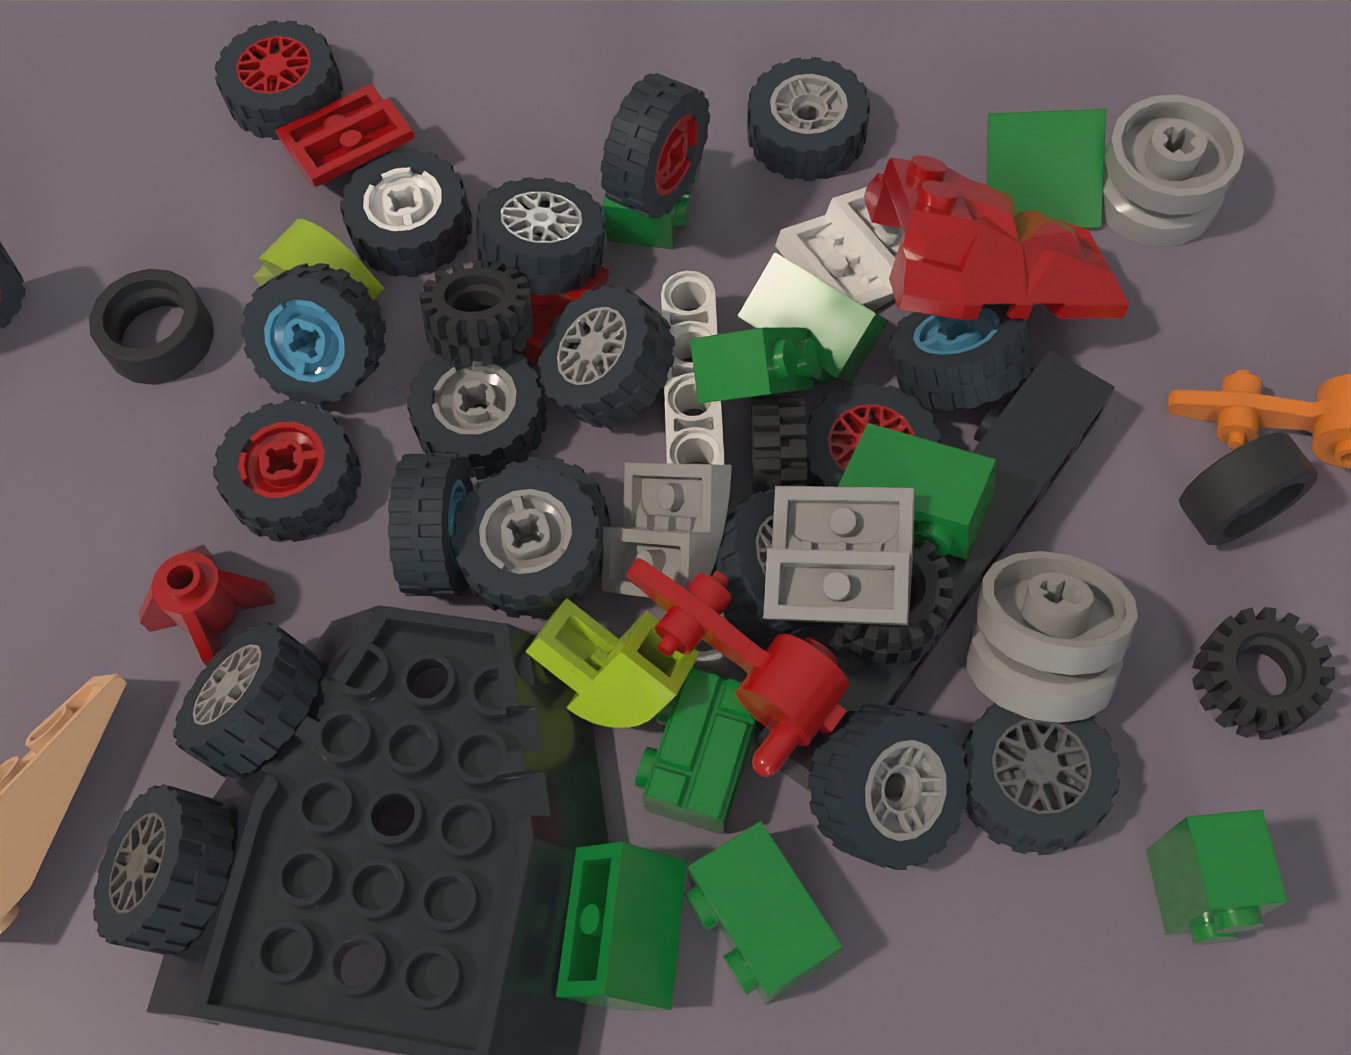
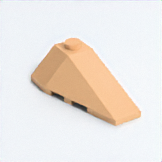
[0,674,127,934]

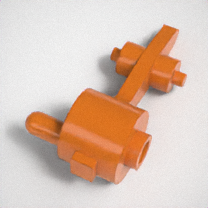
[1167,369,1351,469]

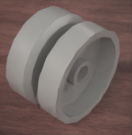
[1102,94,1244,247]
[967,551,1138,723]

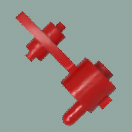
[625,558,850,777]

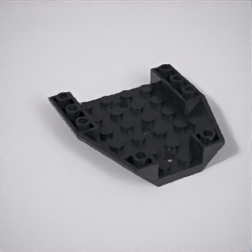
[146,605,609,1055]

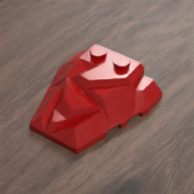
[864,155,1129,320]

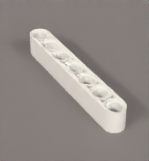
[661,270,732,676]

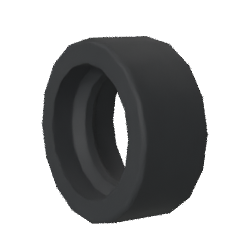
[89,269,214,385]
[1179,432,1318,545]

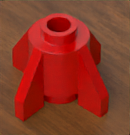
[139,544,275,666]

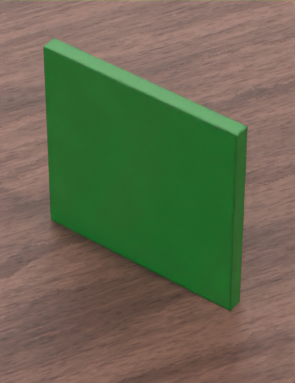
[986,109,1107,228]

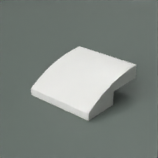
[775,187,903,311]

